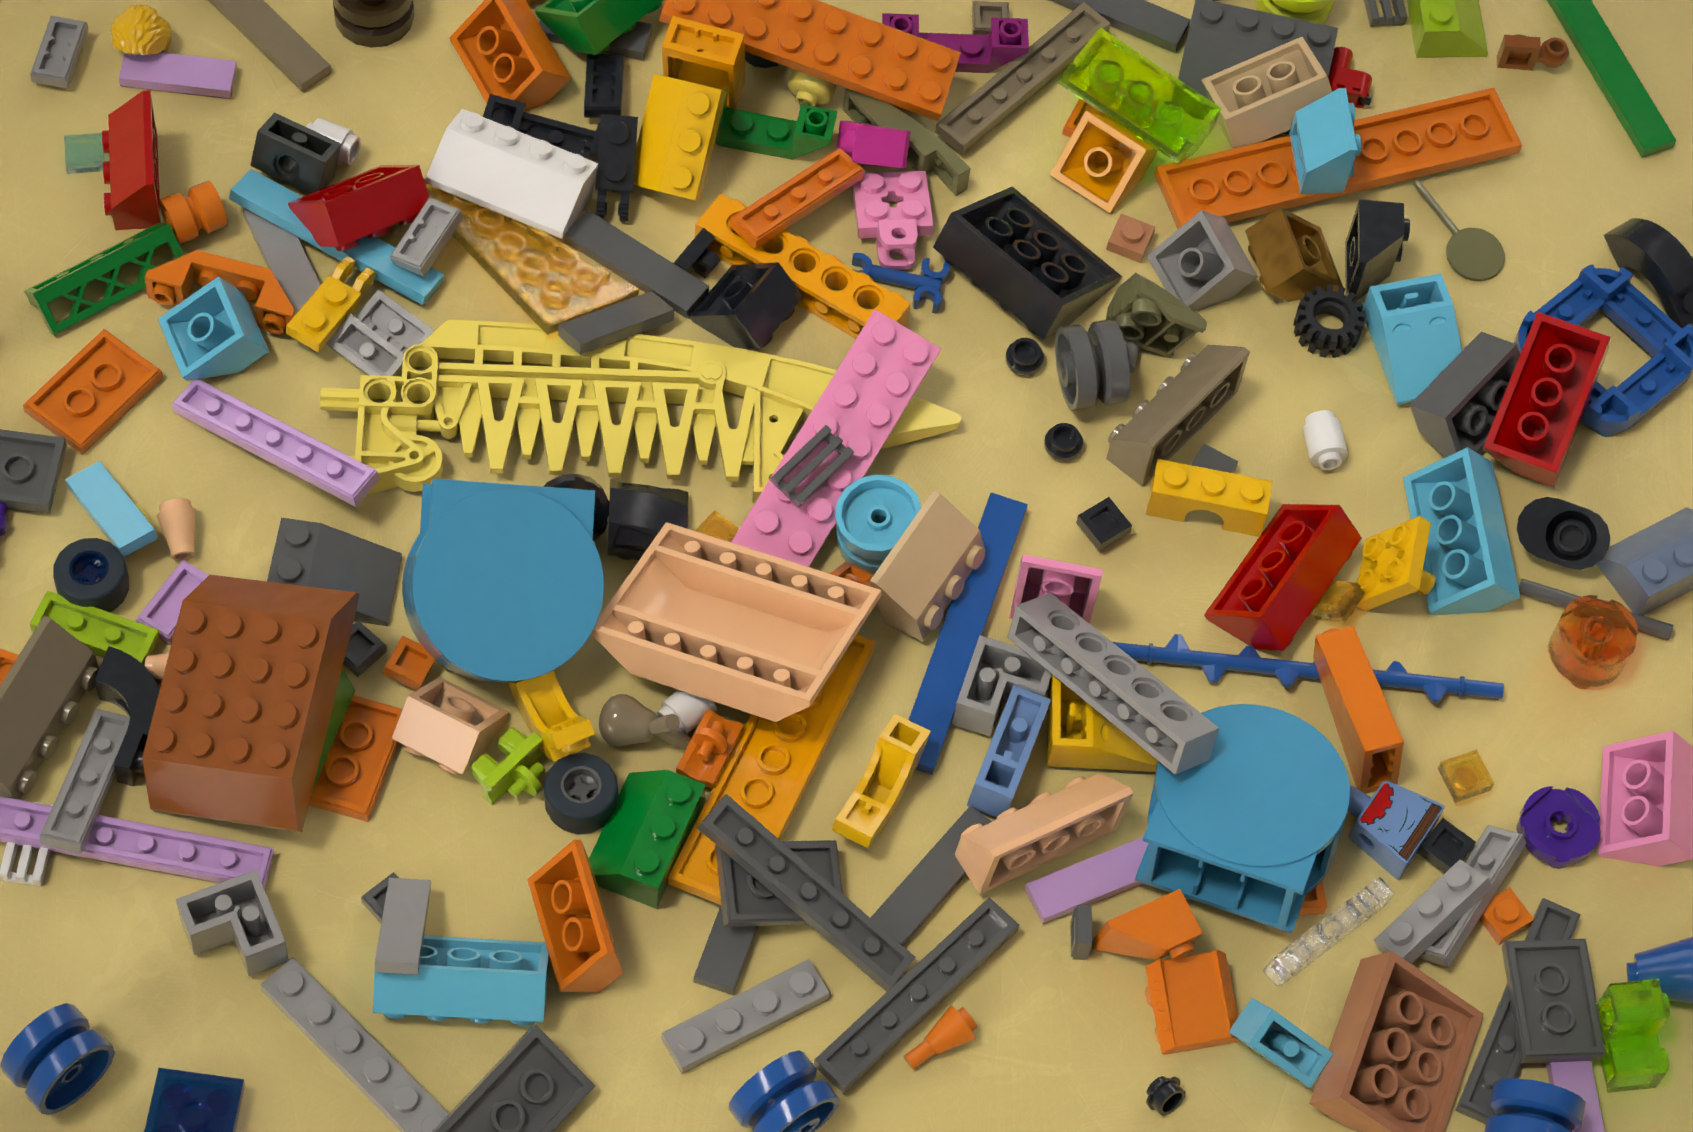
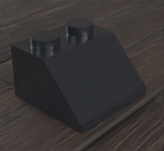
[1345,199,1410,303]
[689,262,803,349]

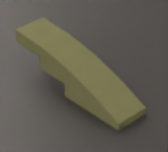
[843,88,971,196]

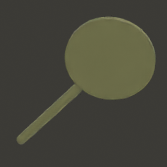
[1413,180,1505,281]

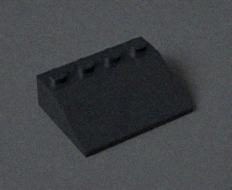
[933,186,1122,340]

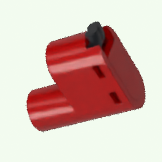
[1328,47,1372,108]

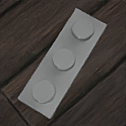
[1374,860,1492,964]

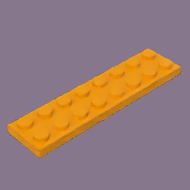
[668,634,875,905]

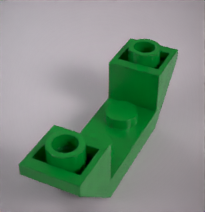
[715,88,837,160]

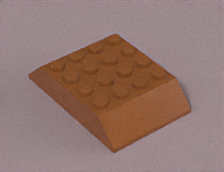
[142,575,360,832]

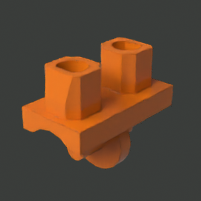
[676,709,744,789]

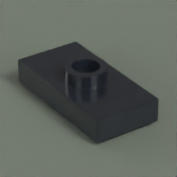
[584,54,624,118]

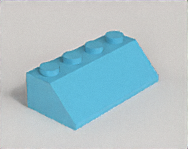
[1403,447,1521,615]
[373,936,550,1026]

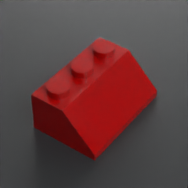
[102,90,161,230]
[288,165,429,251]

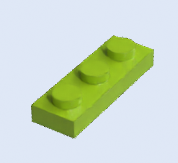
[30,591,160,666]

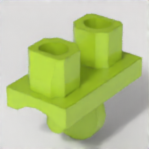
[471,727,545,805]

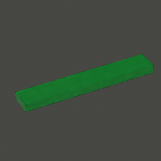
[1547,0,1676,157]

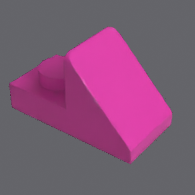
[836,121,911,168]

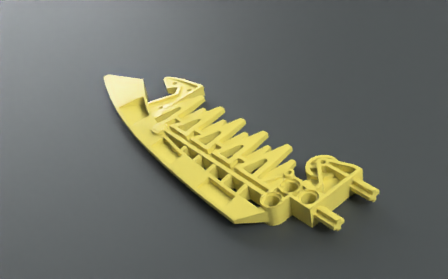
[320,319,962,503]

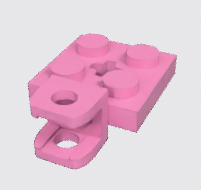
[852,171,933,270]

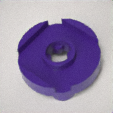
[1516,786,1601,869]

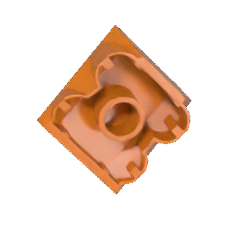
[1145,949,1240,1055]

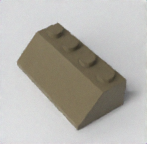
[1106,345,1250,486]
[0,616,100,800]

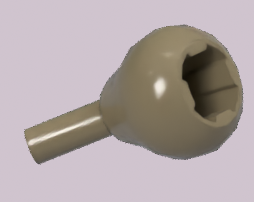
[599,694,691,750]

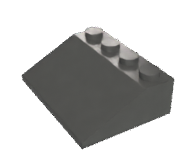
[1171,0,1338,134]

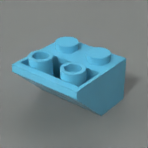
[1289,88,1361,194]

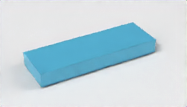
[65,461,158,557]

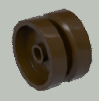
[333,0,414,48]

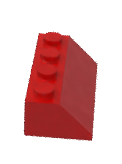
[1483,312,1611,488]
[1204,504,1362,651]

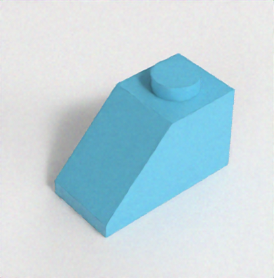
[1229,998,1334,1088]

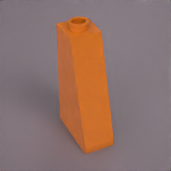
[1313,626,1404,793]

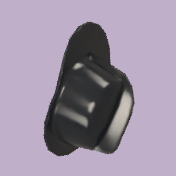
[1516,497,1610,570]

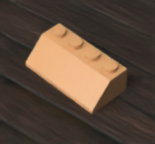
[954,773,1134,895]

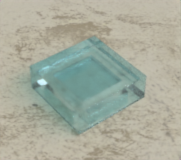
[64,133,105,174]

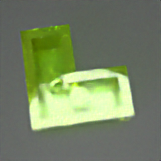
[1597,979,1670,1093]

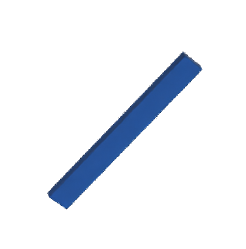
[909,493,1028,775]

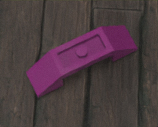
[882,13,1029,73]

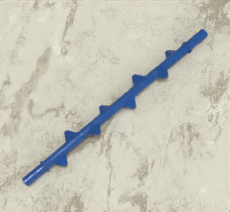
[1113,634,1504,703]

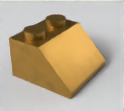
[1245,207,1343,302]

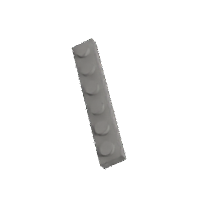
[261,957,448,1132]

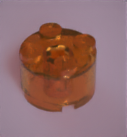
[1547,595,1638,689]

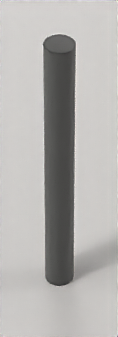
[1519,578,1674,640]

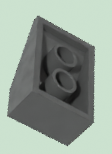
[267,518,402,626]

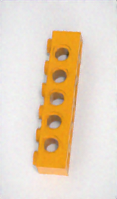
[695,193,911,339]

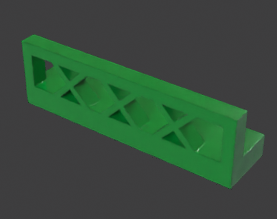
[24,222,184,335]

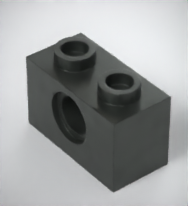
[250,112,342,194]

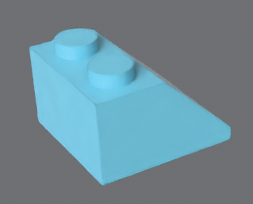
[158,276,269,381]

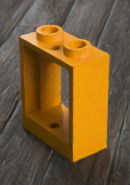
[662,16,745,109]

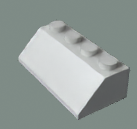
[425,109,598,239]

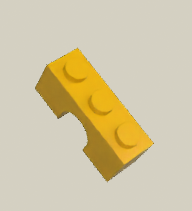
[1146,459,1273,537]

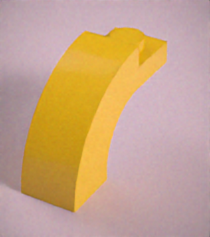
[507,670,595,762]
[832,714,931,848]

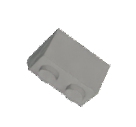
[1147,210,1258,311]

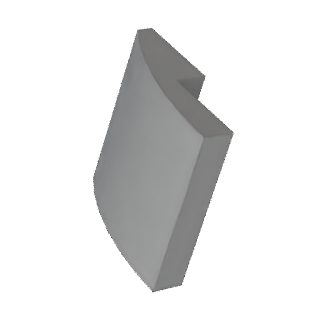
[326,289,435,377]

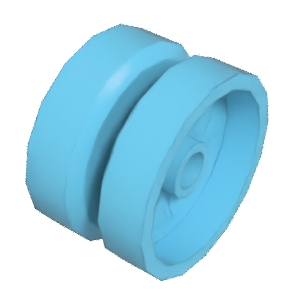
[835,474,922,574]

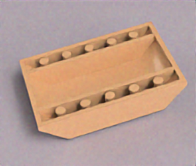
[591,522,881,722]

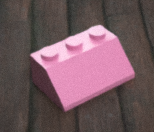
[1598,731,1693,866]

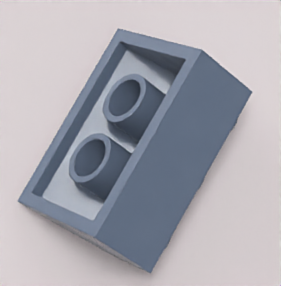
[1597,507,1693,616]

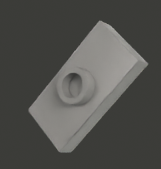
[30,16,88,89]
[390,197,464,277]

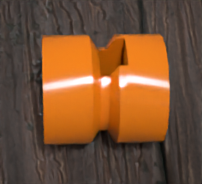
[159,180,228,245]

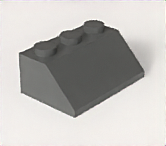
[1410,332,1520,457]

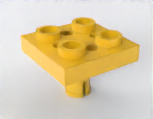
[1354,516,1435,611]

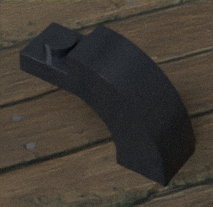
[1604,218,1693,328]
[95,646,160,786]

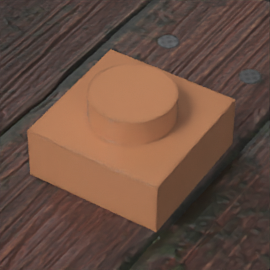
[1106,214,1155,263]

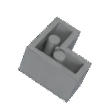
[952,635,1052,736]
[176,870,289,976]

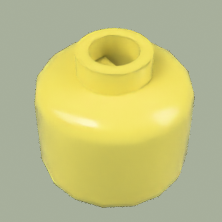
[788,69,837,107]

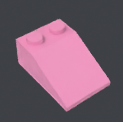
[1009,554,1103,623]

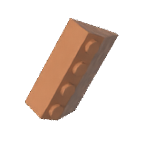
[1309,951,1483,1132]

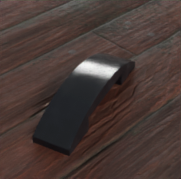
[483,94,600,163]

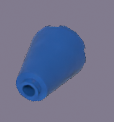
[1626,936,1693,1004]

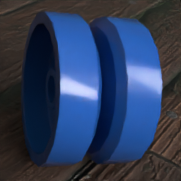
[0,1003,115,1115]
[729,1050,840,1132]
[1484,1078,1586,1132]

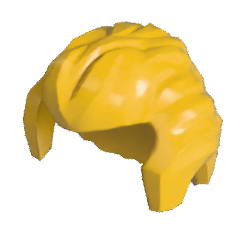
[110,4,173,56]

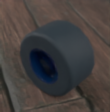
[53,538,129,612]

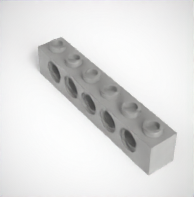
[1008,593,1219,775]

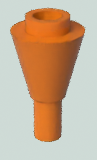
[903,1005,977,1070]

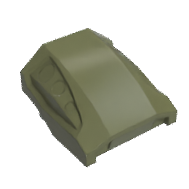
[1106,272,1207,358]

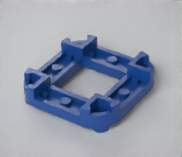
[1514,264,1693,437]

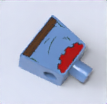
[1347,781,1445,880]

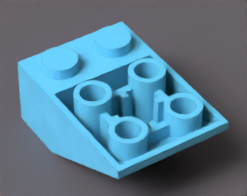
[1362,274,1462,405]

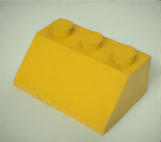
[633,74,727,201]

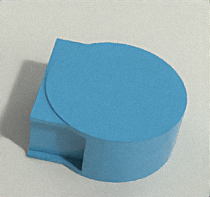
[402,479,604,682]
[1135,704,1350,933]

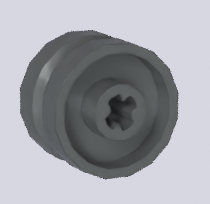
[1055,319,1130,411]

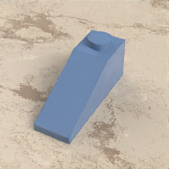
[966,685,1051,818]

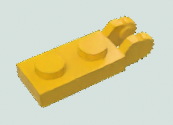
[286,256,376,352]

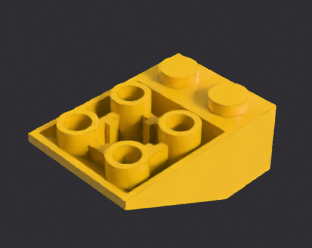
[1047,674,1158,772]

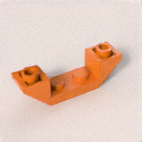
[144,250,295,334]

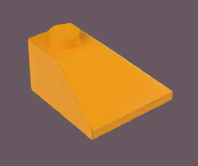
[1050,111,1160,213]

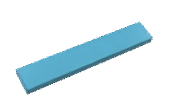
[229,169,445,305]

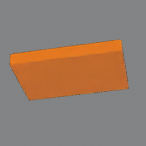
[23,329,163,455]
[309,695,403,822]

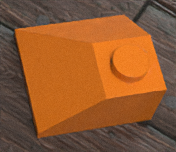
[1092,889,1203,960]

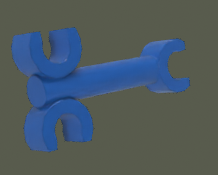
[852,253,950,314]

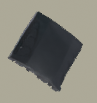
[608,479,689,561]

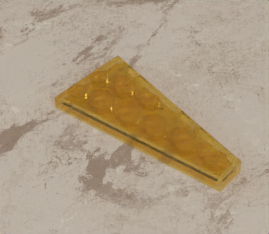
[424,179,640,335]

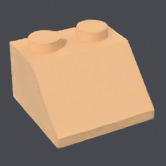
[392,677,509,775]

